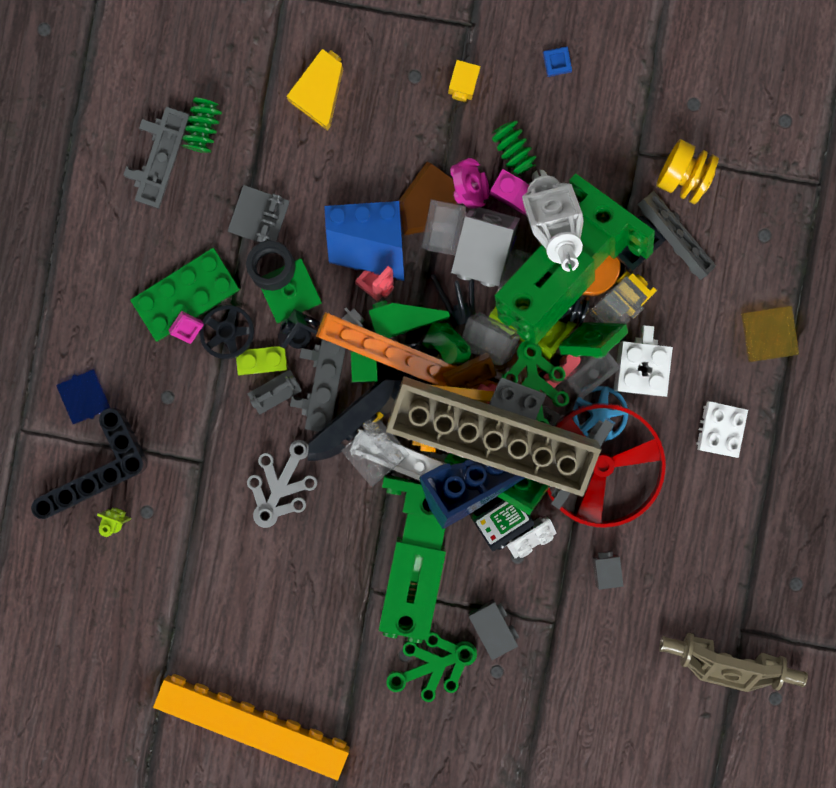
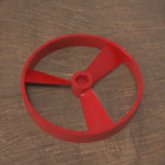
[547,403,666,528]

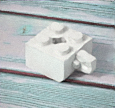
[614,325,673,397]

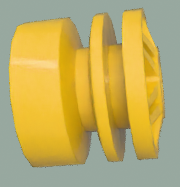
[656,139,719,205]

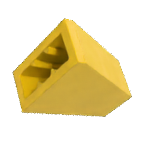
[286,49,343,131]

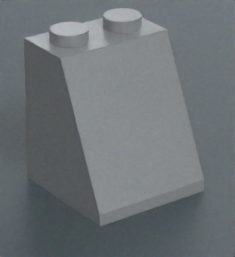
[451,207,520,287]

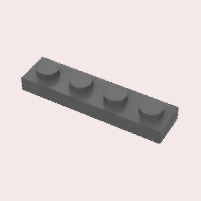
[637,191,716,280]

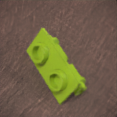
[97,507,131,537]

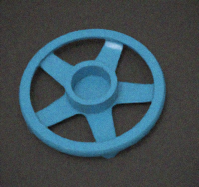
[573,386,628,441]

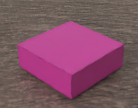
[168,311,204,344]

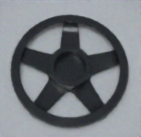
[199,305,255,359]

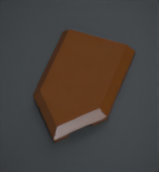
[399,161,457,236]

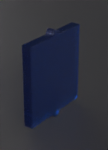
[56,369,111,425]

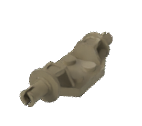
[659,633,808,692]

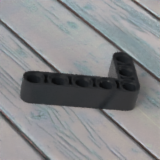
[31,408,148,519]

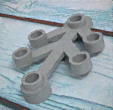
[247,440,318,528]

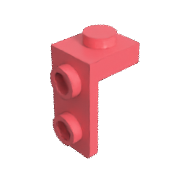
[355,266,394,302]

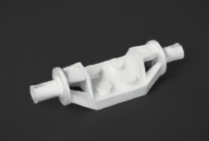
[522,170,584,272]

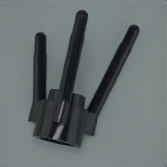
[431,274,476,326]

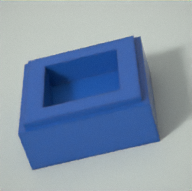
[543,47,572,77]

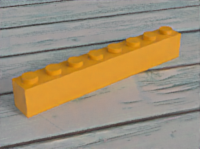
[153,674,350,781]

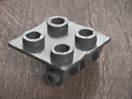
[228,185,290,243]
[489,377,546,420]

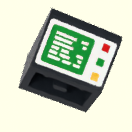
[469,497,535,552]

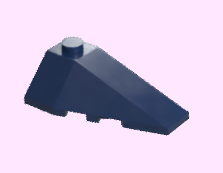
[419,460,525,529]

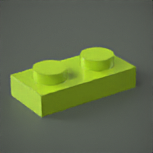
[236,346,288,375]

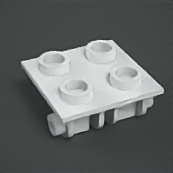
[696,401,748,458]
[507,516,557,558]

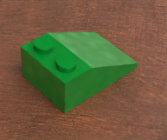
[369,300,450,338]

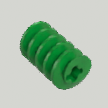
[181,97,222,153]
[491,120,537,177]

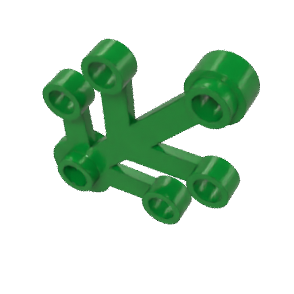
[502,340,569,425]
[386,631,477,702]

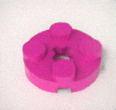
[450,158,489,209]

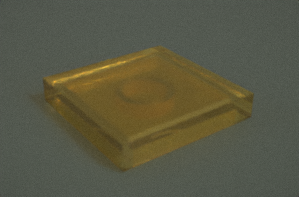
[741,306,799,362]

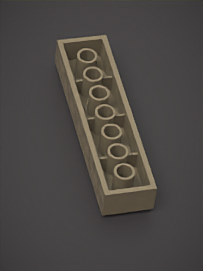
[386,376,601,497]

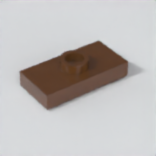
[443,352,497,389]

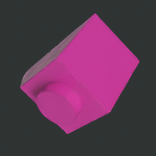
[489,169,529,216]

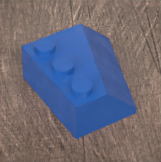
[324,201,404,281]

